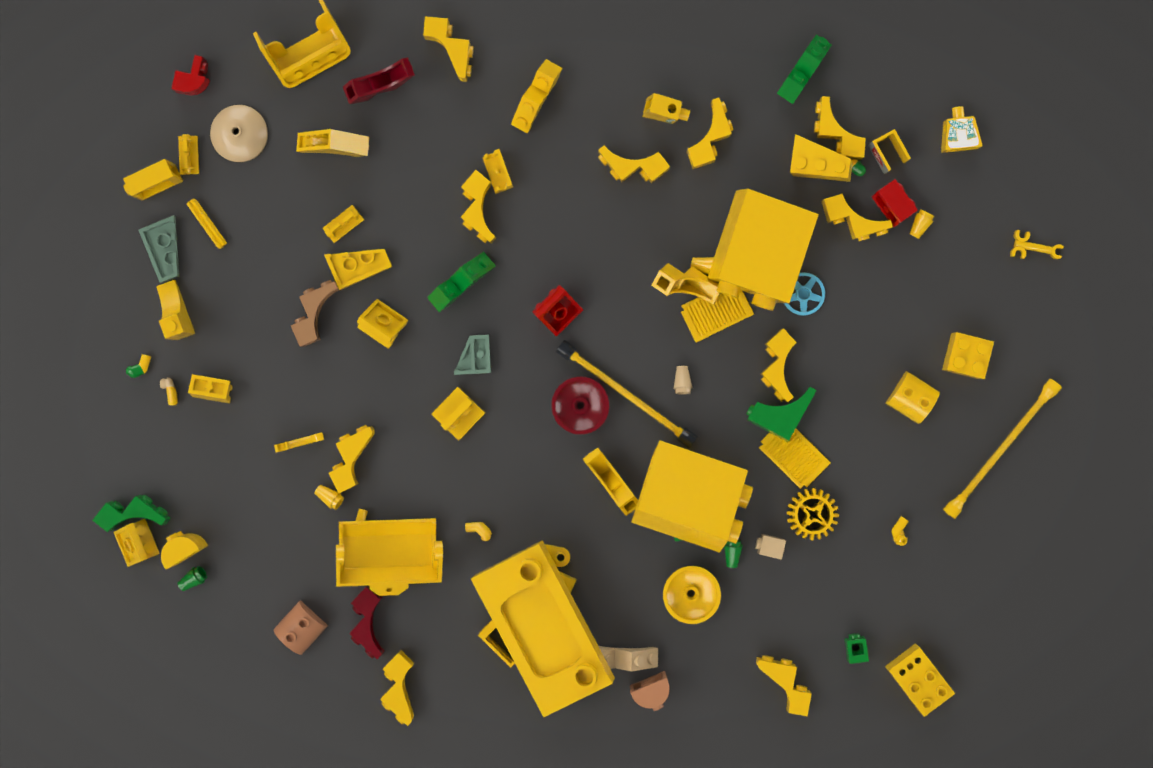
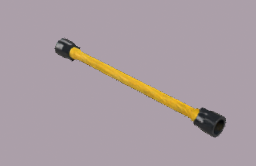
[556,340,698,448]

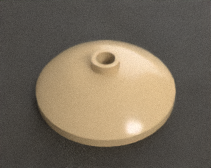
[210,105,268,162]

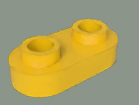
[545,544,570,567]

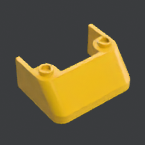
[253,0,351,88]

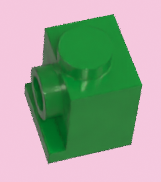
[844,633,869,664]

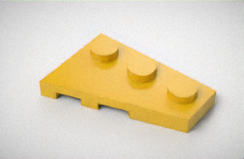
[324,249,393,290]

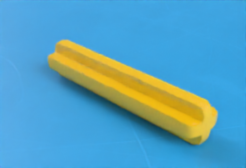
[187,199,227,249]

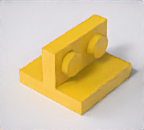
[357,299,408,349]
[431,387,485,441]
[114,519,160,567]

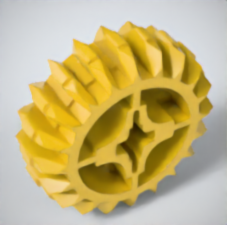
[786,488,839,540]

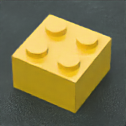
[942,332,994,379]

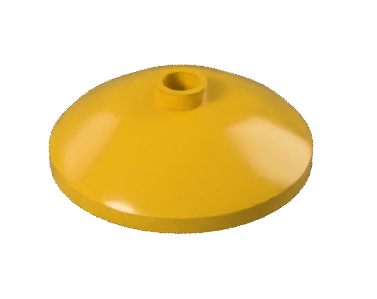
[663,566,721,624]

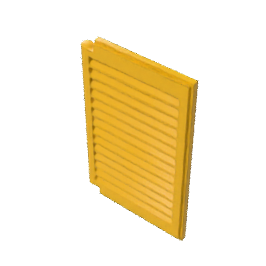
[681,290,754,343]
[759,429,831,489]

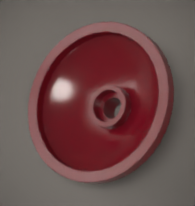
[552,377,609,434]

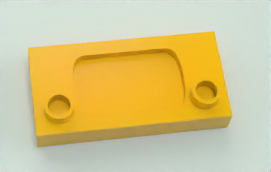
[471,540,615,717]

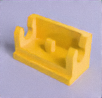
[483,149,513,194]
[188,374,233,404]

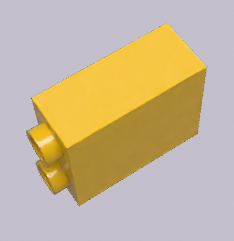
[707,188,819,311]
[631,440,753,553]

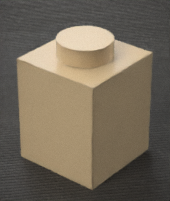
[755,534,786,560]

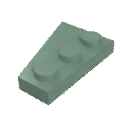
[139,215,179,283]

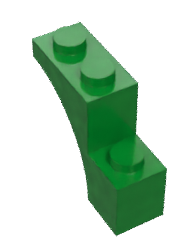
[777,34,832,104]
[427,252,496,312]
[92,495,171,532]

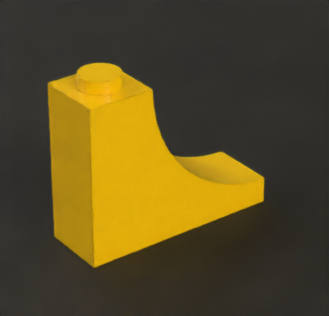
[296,129,369,157]
[156,280,195,340]

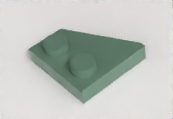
[454,335,491,375]

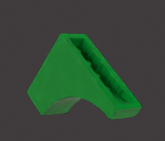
[746,387,817,442]

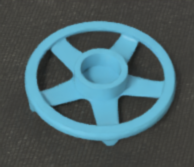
[784,272,825,316]

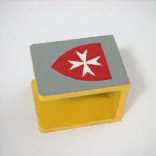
[868,129,911,174]

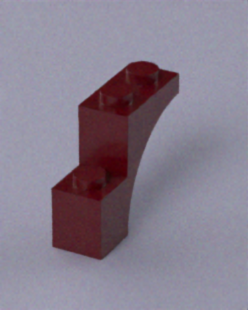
[343,57,415,104]
[349,585,385,659]

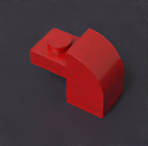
[171,55,210,95]

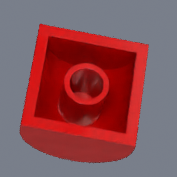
[532,285,583,337]

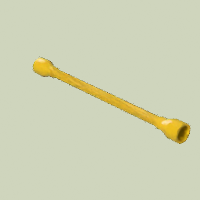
[943,379,1062,519]

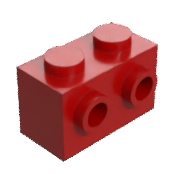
[872,179,918,227]

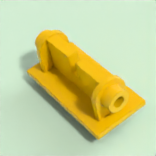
[178,134,199,175]
[323,205,364,243]

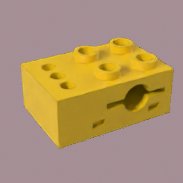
[885,644,955,717]

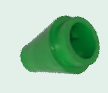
[724,539,743,568]
[177,566,207,591]

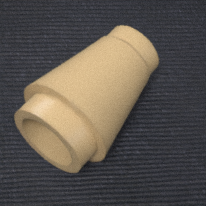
[674,366,693,394]

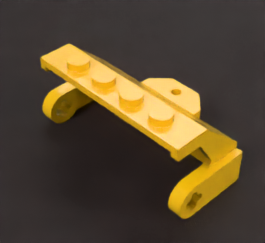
[336,518,443,596]

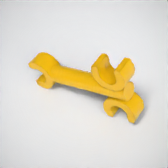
[1010,230,1064,259]
[274,432,324,453]

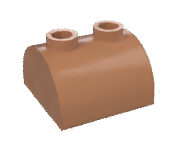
[274,600,328,655]
[630,671,670,711]

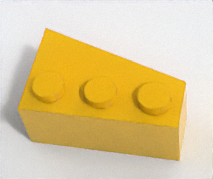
[790,134,853,182]

